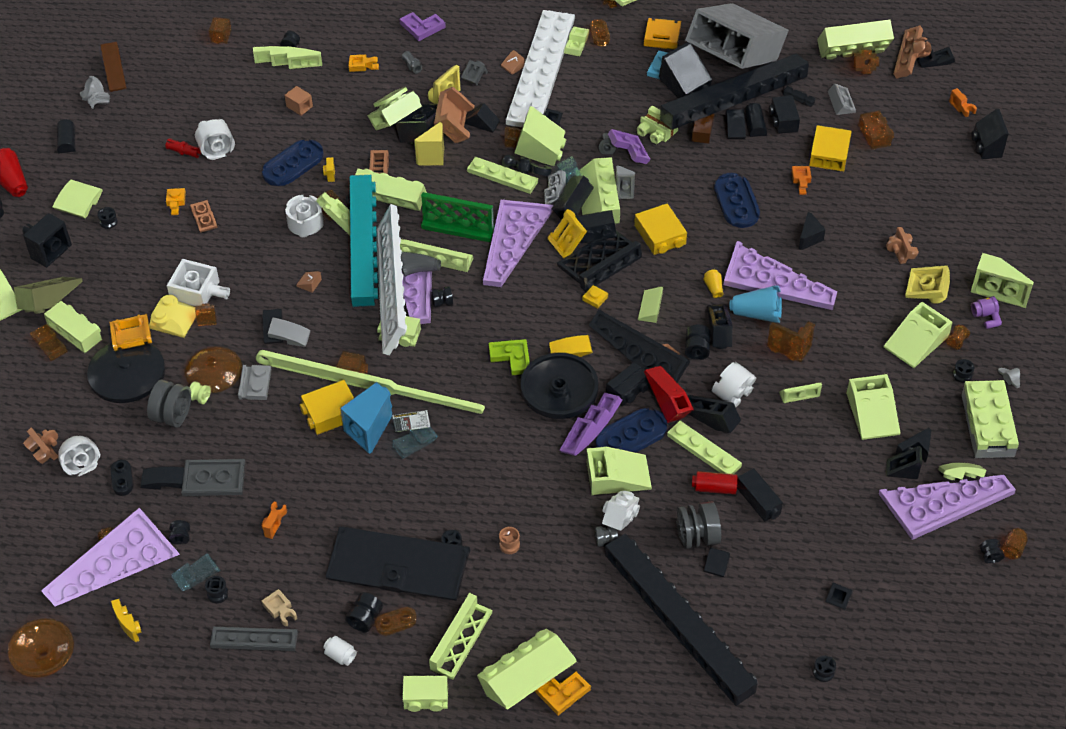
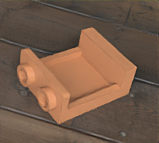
[434,87,474,143]

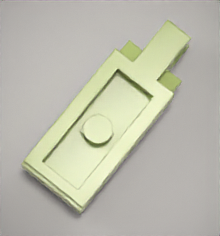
[316,192,350,235]

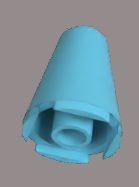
[730,285,782,323]

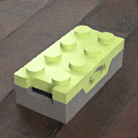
[962,380,1019,458]

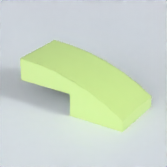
[564,27,589,56]

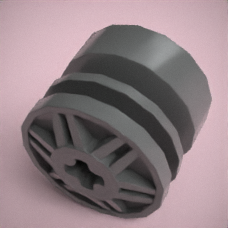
[676,501,721,549]

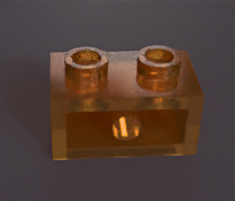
[858,110,894,150]

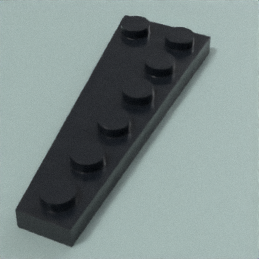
[589,309,691,383]

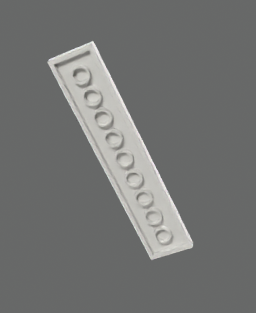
[506,10,575,127]
[376,204,407,355]

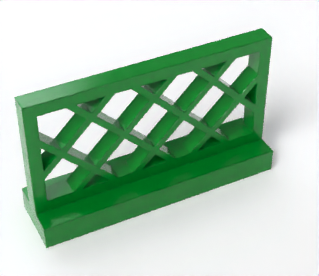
[421,192,495,242]

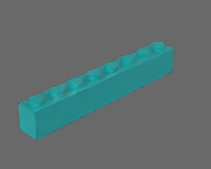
[350,175,378,307]

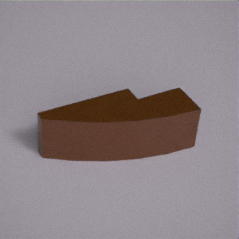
[100,42,127,92]
[692,113,715,144]

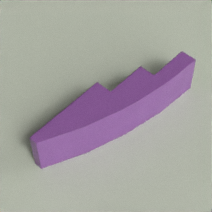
[560,393,622,456]

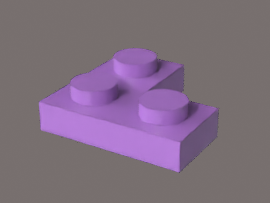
[400,12,446,41]
[608,129,650,164]

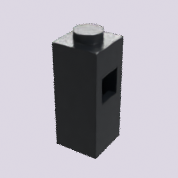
[551,175,594,220]
[737,468,783,522]

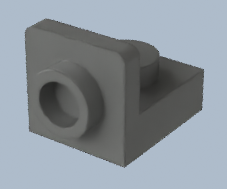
[461,60,488,86]

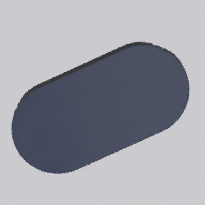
[262,140,324,186]
[714,173,760,228]
[596,408,667,453]

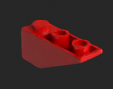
[644,366,693,423]

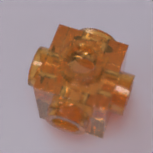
[854,49,879,74]

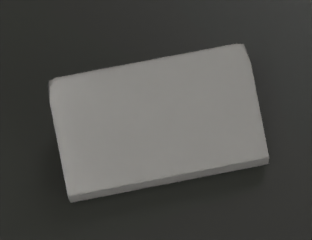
[828,84,856,115]
[616,166,635,199]

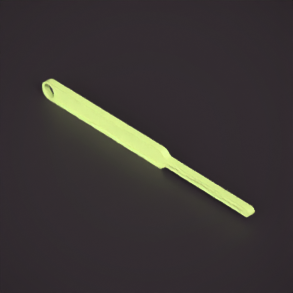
[256,350,485,414]

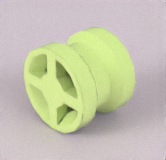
[190,381,211,404]

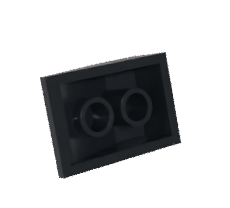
[396,104,438,144]

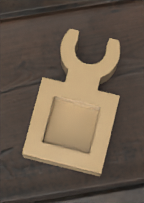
[262,589,297,626]

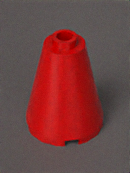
[0,148,28,197]

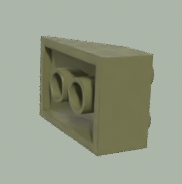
[14,276,82,314]

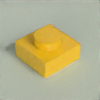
[323,157,335,182]
[583,285,608,309]

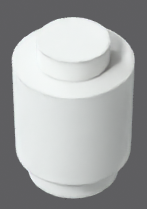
[323,636,357,666]

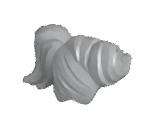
[80,76,110,109]

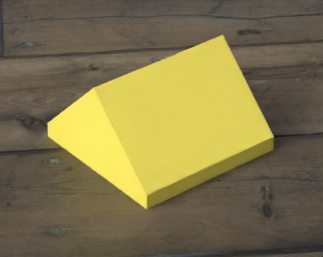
[414,122,444,165]

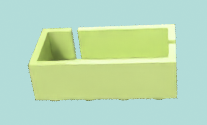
[817,20,894,59]

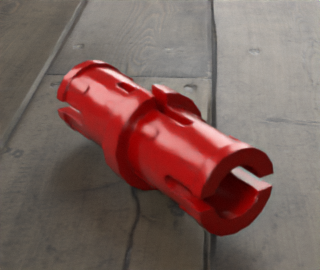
[165,138,201,158]

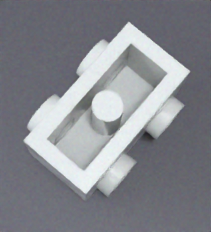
[602,491,640,531]

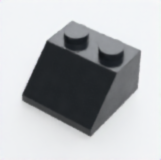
[971,109,1009,159]

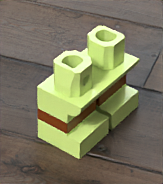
[637,106,678,144]

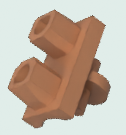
[886,227,919,264]
[23,428,58,464]

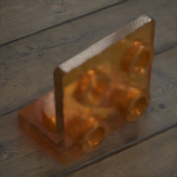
[767,321,815,362]

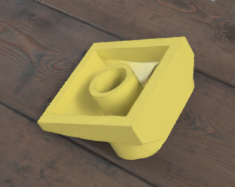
[428,65,460,104]
[906,266,950,303]
[149,295,200,338]

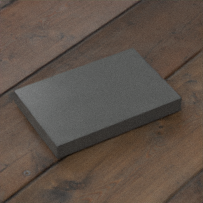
[181,459,246,496]

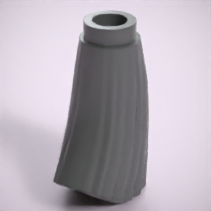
[401,252,441,277]

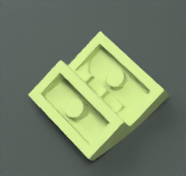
[52,180,103,219]

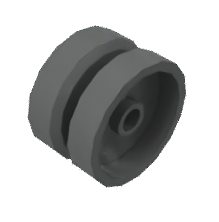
[147,379,191,428]

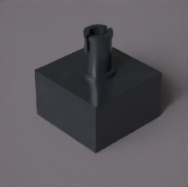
[22,213,72,268]

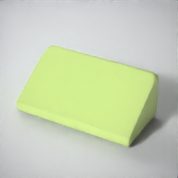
[638,287,663,323]
[779,382,822,403]

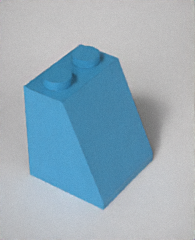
[340,382,392,454]

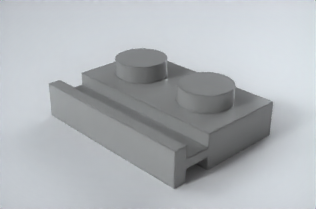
[238,365,272,400]

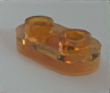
[590,19,610,46]
[375,607,417,636]

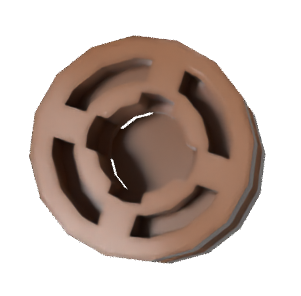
[499,527,520,554]

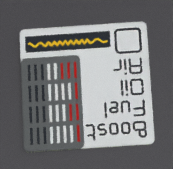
[392,410,430,432]

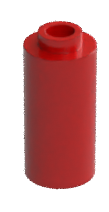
[692,471,737,495]

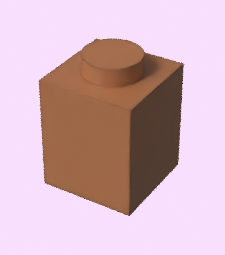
[285,86,313,116]

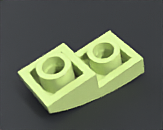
[938,463,986,481]

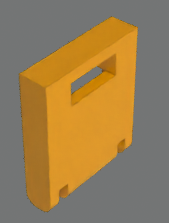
[644,18,681,49]
[110,314,152,351]

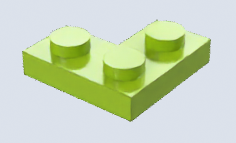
[489,339,530,375]

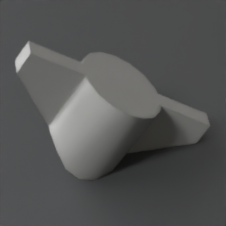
[998,368,1020,388]

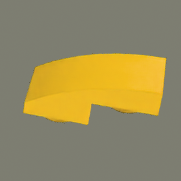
[549,335,593,357]
[111,599,142,642]

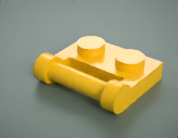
[547,209,587,258]

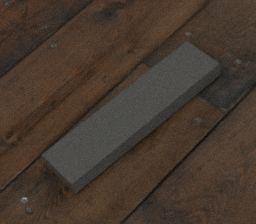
[210,626,298,651]

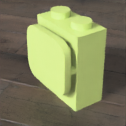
[367,87,422,130]

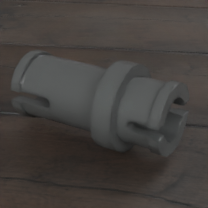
[402,51,422,74]

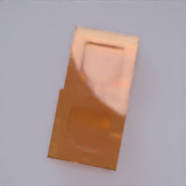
[30,324,68,361]

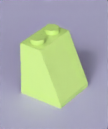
[515,106,566,166]

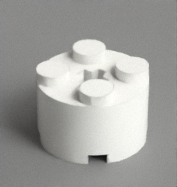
[195,119,235,160]
[285,195,323,237]
[712,362,757,407]

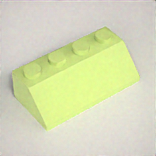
[576,157,620,223]
[477,629,577,710]

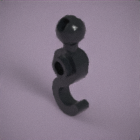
[501,154,552,176]

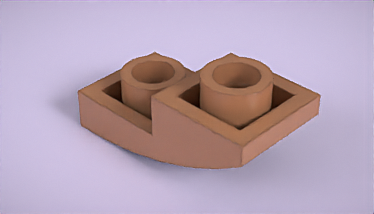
[190,200,218,233]

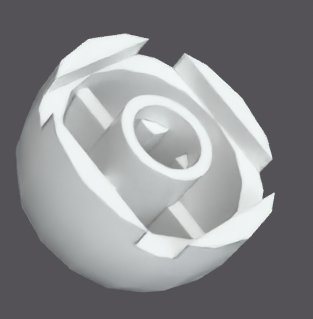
[58,436,100,476]

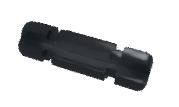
[783,86,815,107]

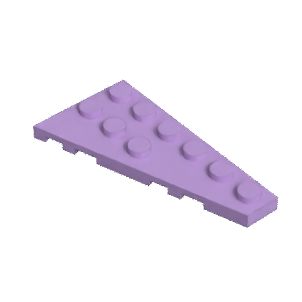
[483,200,553,287]
[723,241,837,310]
[879,475,1016,540]
[41,508,180,606]

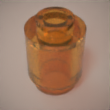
[1001,528,1028,559]

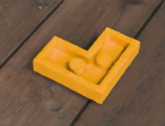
[534,672,591,716]

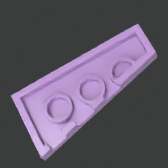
[401,270,432,324]

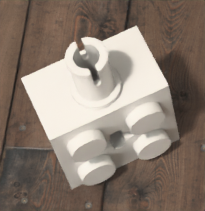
[167,259,230,309]

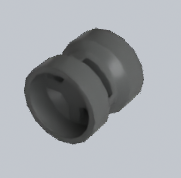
[595,526,618,547]

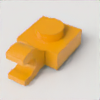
[349,55,379,72]
[166,188,186,215]

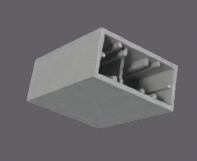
[685,3,789,69]

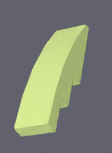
[253,46,322,69]

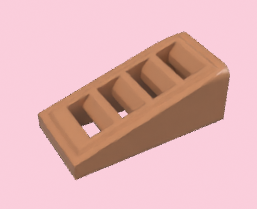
[369,150,389,174]

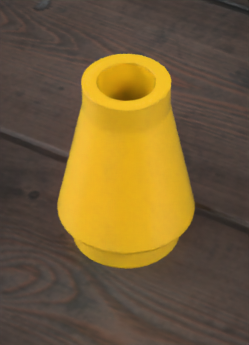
[704,270,724,298]

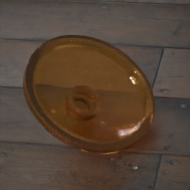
[184,346,242,393]
[8,619,74,677]

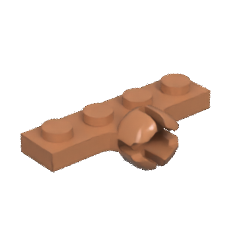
[893,25,932,78]

